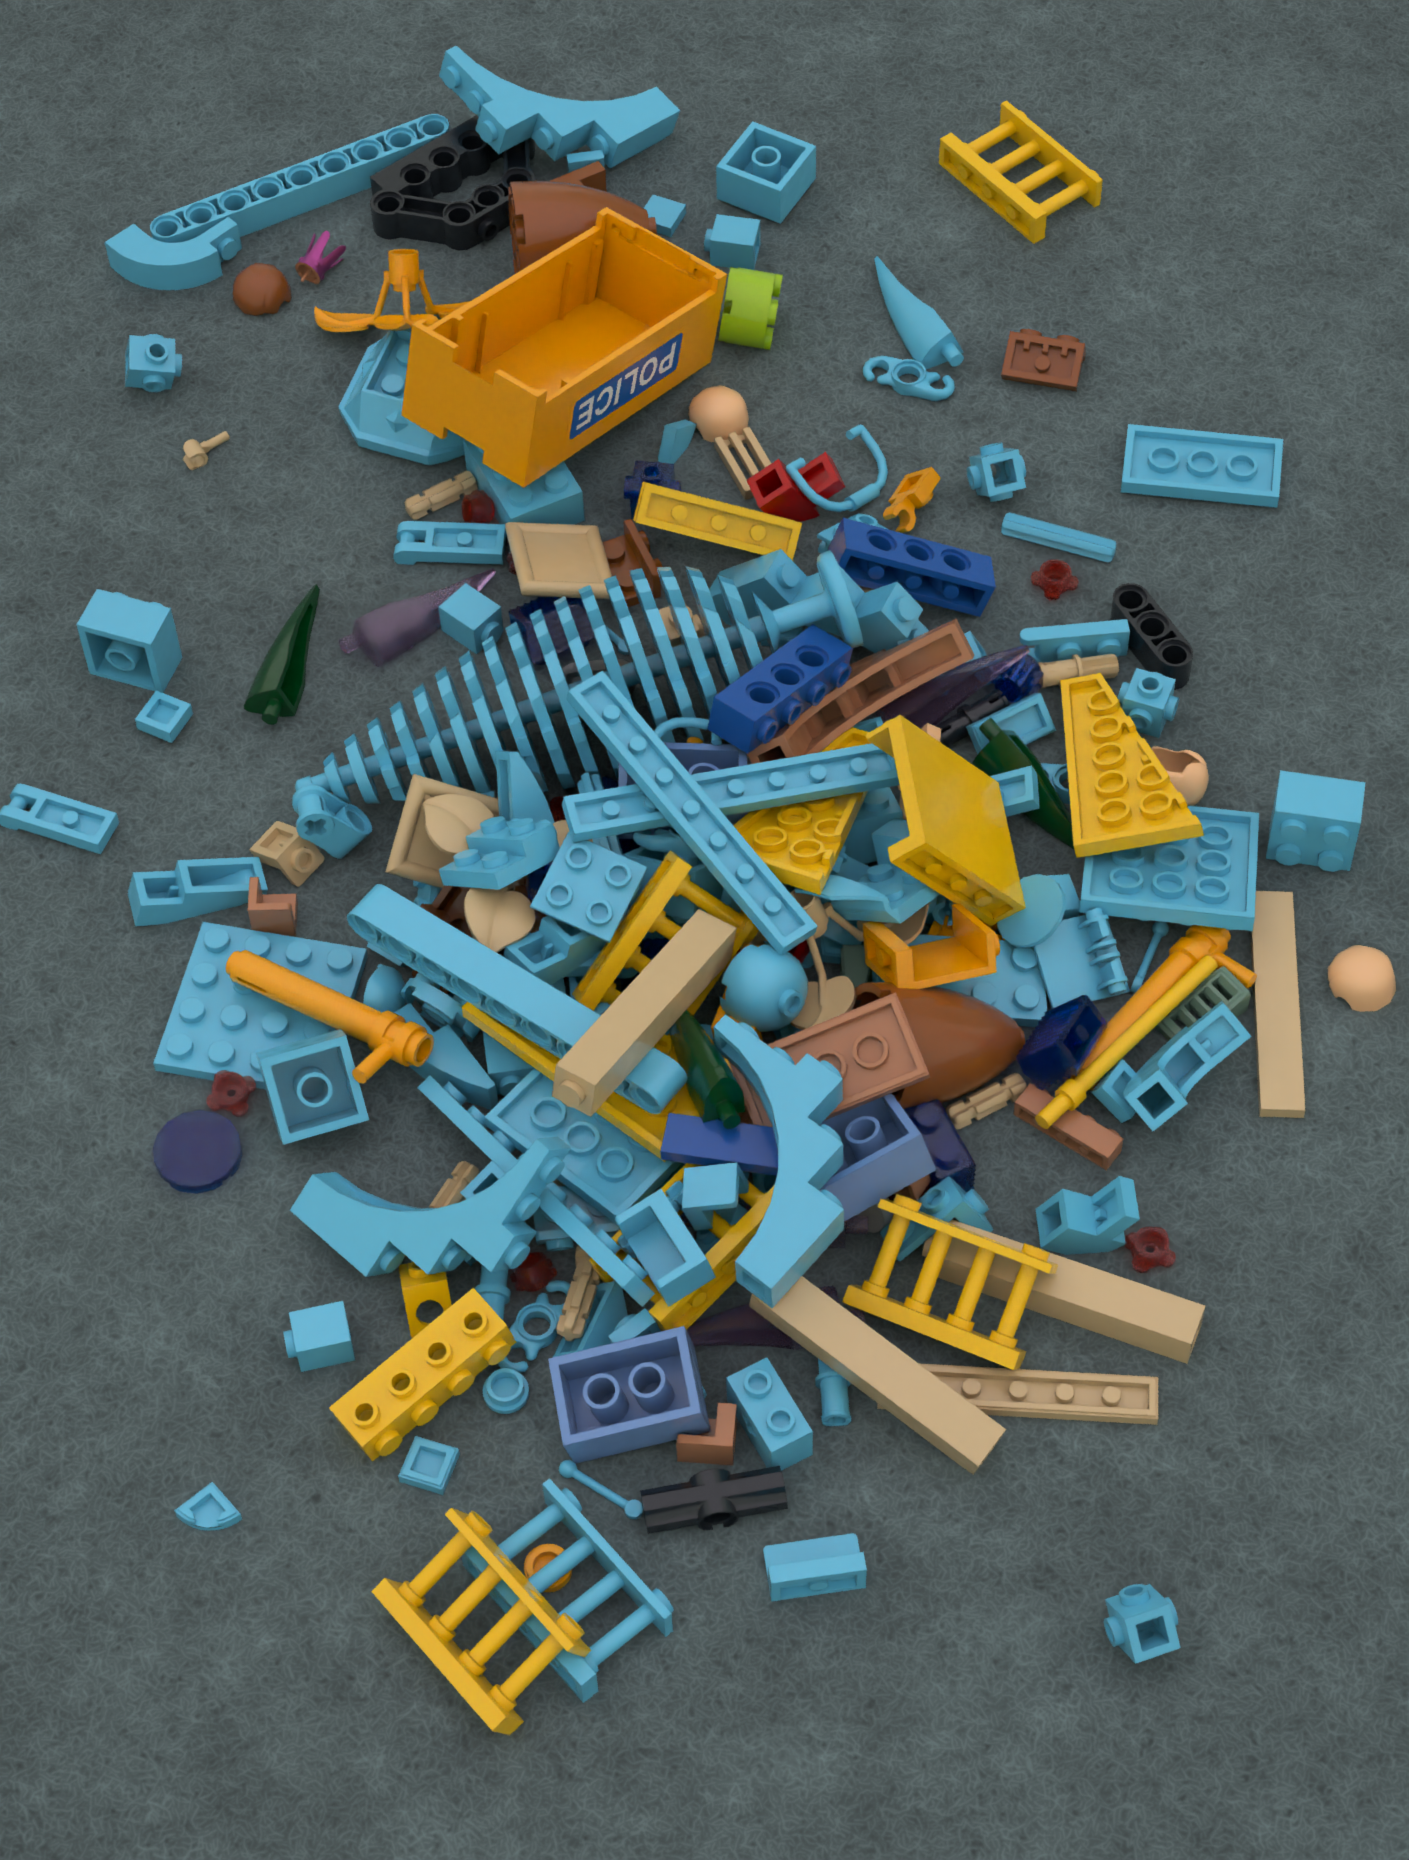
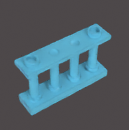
[462,1478,674,1703]

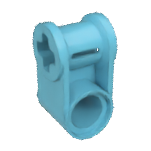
[292,785,372,859]

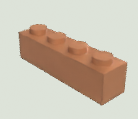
[1014,1083,1123,1171]

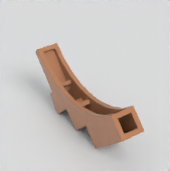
[747,619,974,764]

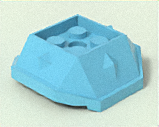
[338,328,465,465]

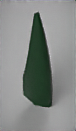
[244,584,320,725]
[972,718,1074,849]
[669,1010,745,1129]

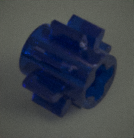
[991,651,1044,702]

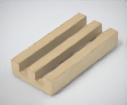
[714,427,771,500]

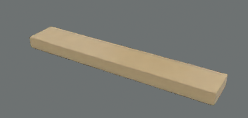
[1250,891,1305,1118]
[877,1364,1158,1425]

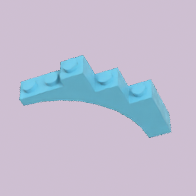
[439,46,680,168]
[709,549,962,699]
[714,1014,844,1308]
[290,1136,571,1277]

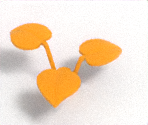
[314,249,470,332]

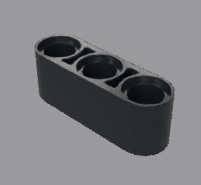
[1110,583,1193,690]

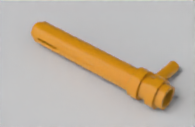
[1066,925,1257,1090]
[226,950,434,1084]

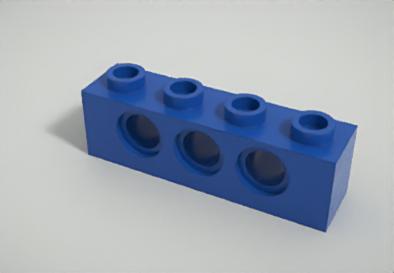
[828,518,996,617]
[707,624,853,754]

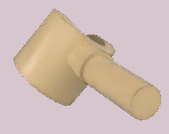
[183,431,230,470]

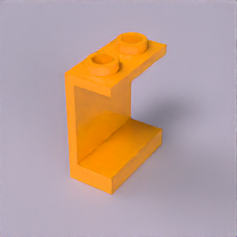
[862,903,1000,989]

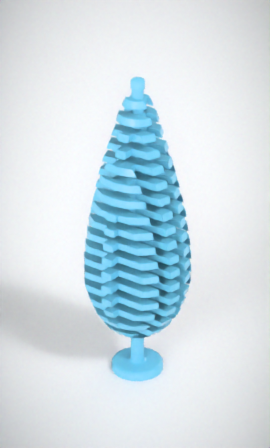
[295,550,863,804]

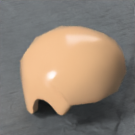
[688,385,749,442]
[1328,945,1396,1012]

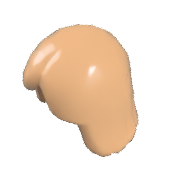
[1151,746,1209,806]

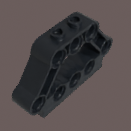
[370,115,535,251]

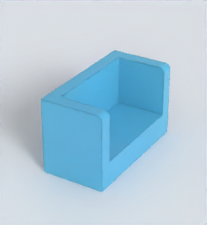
[614,1189,716,1307]

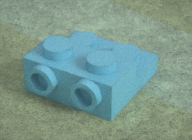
[439,816,560,890]

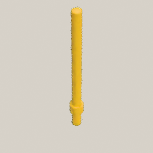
[1035,955,1218,1129]

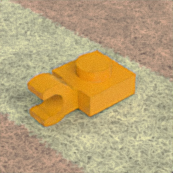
[883,467,941,533]

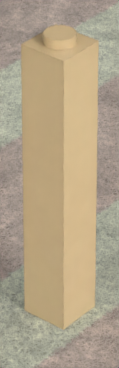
[552,909,737,1117]
[922,1219,1205,1364]
[749,1276,1006,1475]

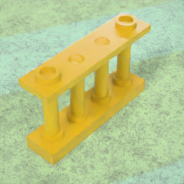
[939,100,1103,244]
[633,482,802,561]
[572,850,759,1041]
[589,1163,774,1331]
[842,1194,1058,1370]
[371,1508,591,1735]

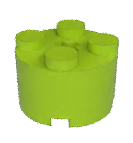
[718,267,783,350]

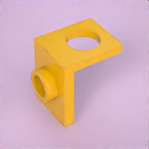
[399,1262,452,1338]

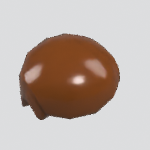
[233,263,292,316]

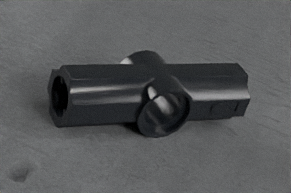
[640,1466,788,1534]

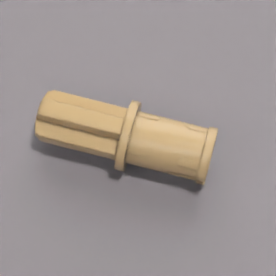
[1036,654,1119,689]

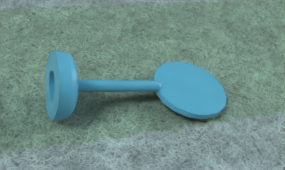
[997,875,1066,948]

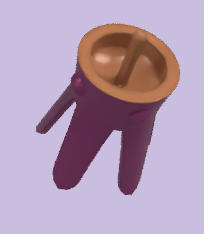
[295,231,346,284]

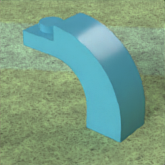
[105,217,242,290]
[1123,1001,1252,1131]

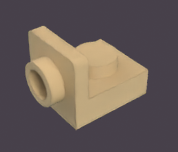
[249,821,324,887]

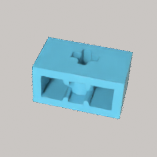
[726,1357,813,1471]

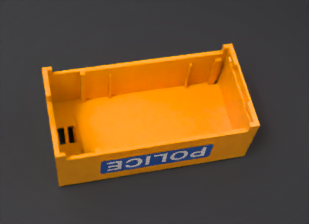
[401,207,727,488]

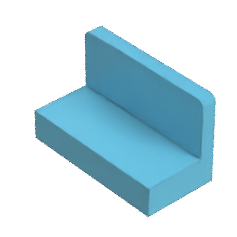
[763,1533,867,1601]

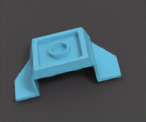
[794,819,940,924]

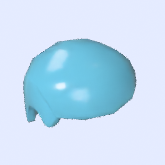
[363,964,406,1012]

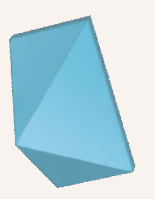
[553,1281,628,1357]

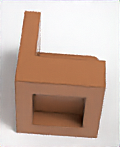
[247,877,298,936]
[676,1403,737,1465]

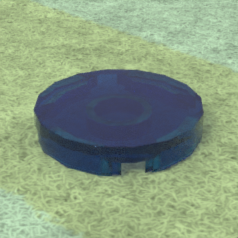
[153,1110,243,1194]

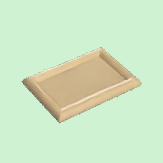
[505,522,612,599]
[385,774,499,888]

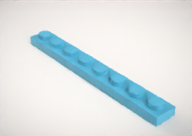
[566,670,818,955]
[562,743,899,842]
[417,1075,655,1307]

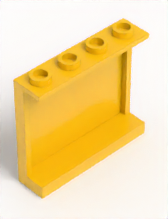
[865,715,1026,926]

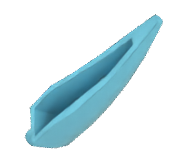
[874,256,964,370]

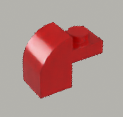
[747,452,846,522]

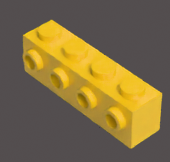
[329,1288,516,1461]

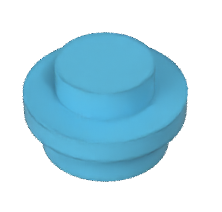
[483,1368,529,1414]

